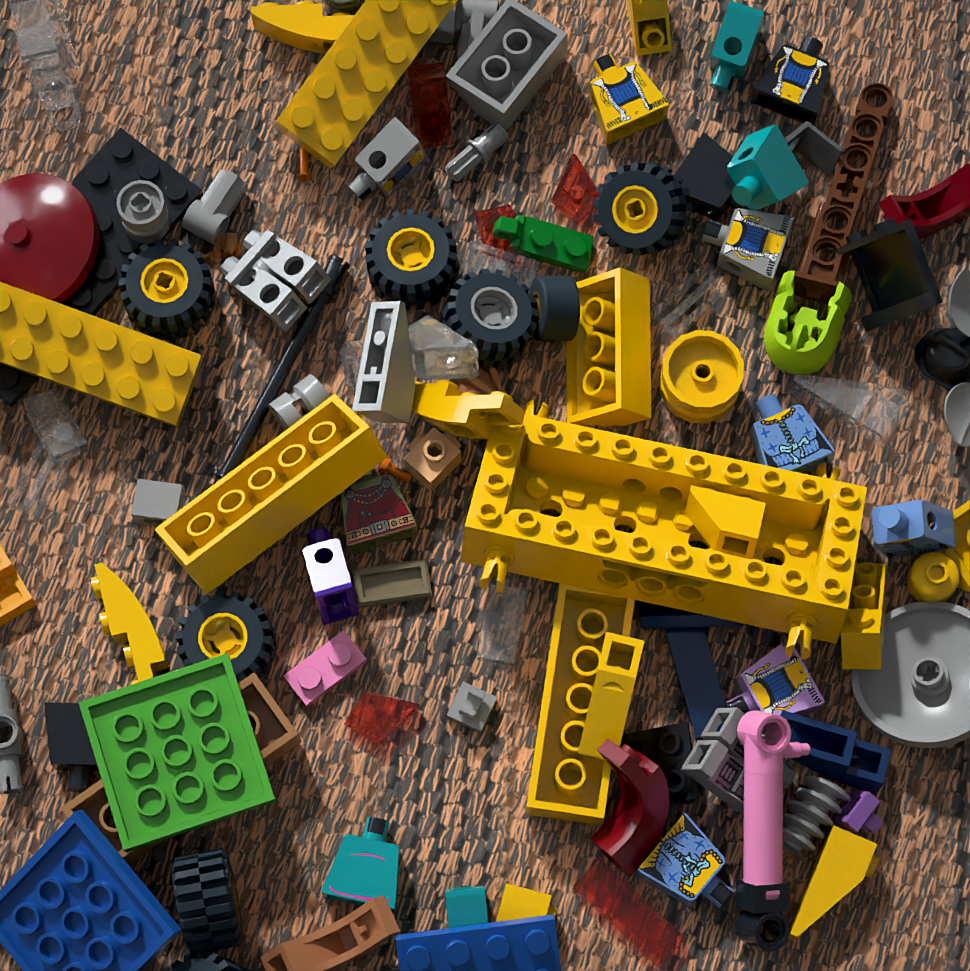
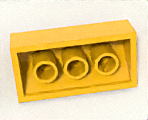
[566,267,651,426]

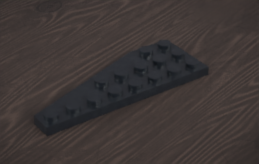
[0,128,203,407]

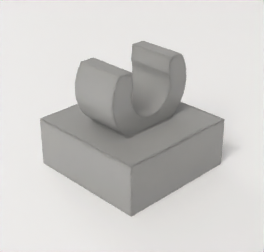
[446,681,497,733]

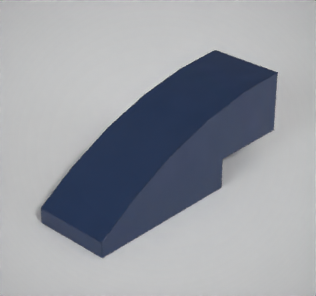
[780,710,891,795]

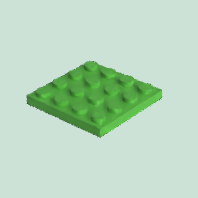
[78,653,276,853]

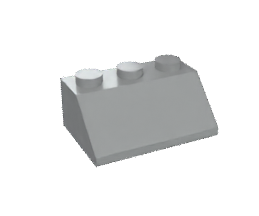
[445,0,568,131]

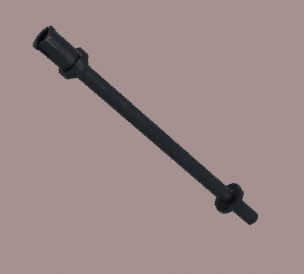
[208,255,351,485]

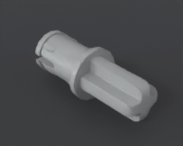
[445,122,509,182]

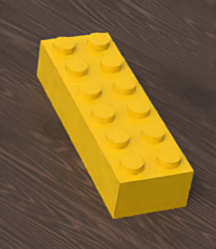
[273,0,457,169]
[0,282,203,428]
[155,394,387,595]
[526,583,635,826]

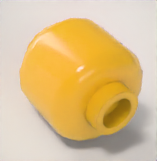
[907,552,959,602]

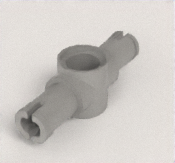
[0,676,24,794]

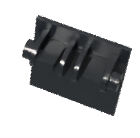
[620,721,699,805]

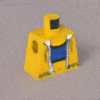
[589,54,669,146]

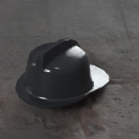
[915,328,970,391]

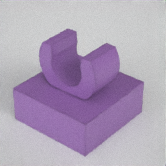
[831,790,884,835]

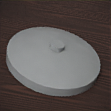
[851,601,970,748]

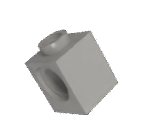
[131,479,191,527]

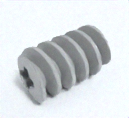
[783,775,851,862]

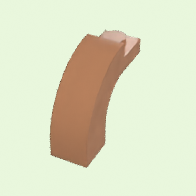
[260,895,400,971]

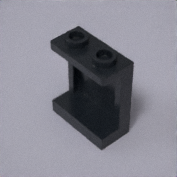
[836,217,943,332]

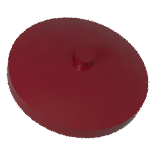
[0,173,100,303]

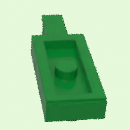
[492,215,594,273]

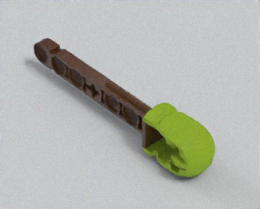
[763,83,893,375]

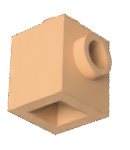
[403,427,462,492]

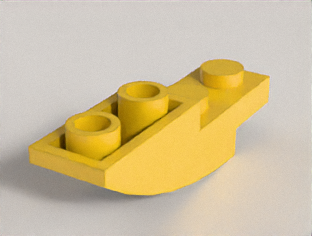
[251,1,354,54]
[412,380,526,439]
[91,563,169,684]

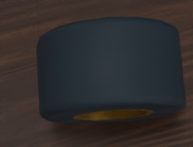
[528,276,580,342]

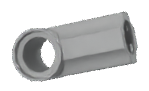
[457,0,499,61]
[182,169,248,245]

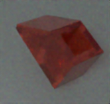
[406,62,454,148]

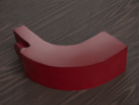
[878,163,970,240]
[590,739,669,877]

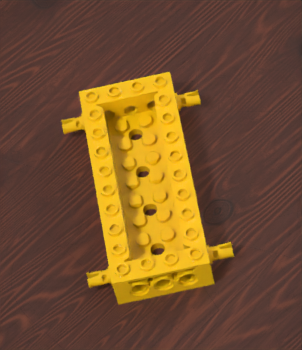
[460,400,867,660]

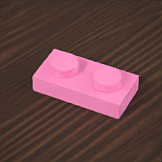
[283,630,367,708]

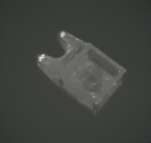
[8,0,82,131]

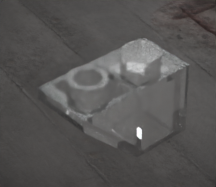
[408,315,480,380]

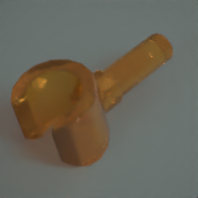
[202,233,241,263]

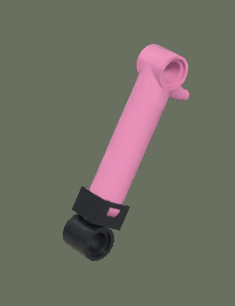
[736,710,811,952]

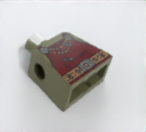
[341,470,418,555]

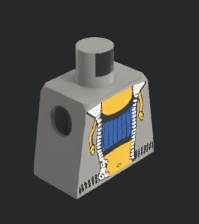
[348,117,429,201]
[702,208,794,291]

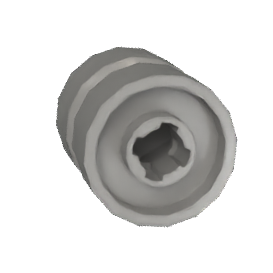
[116,180,171,244]
[268,374,331,431]

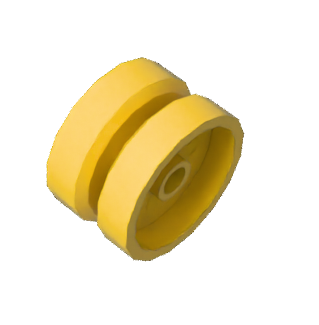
[660,330,744,423]

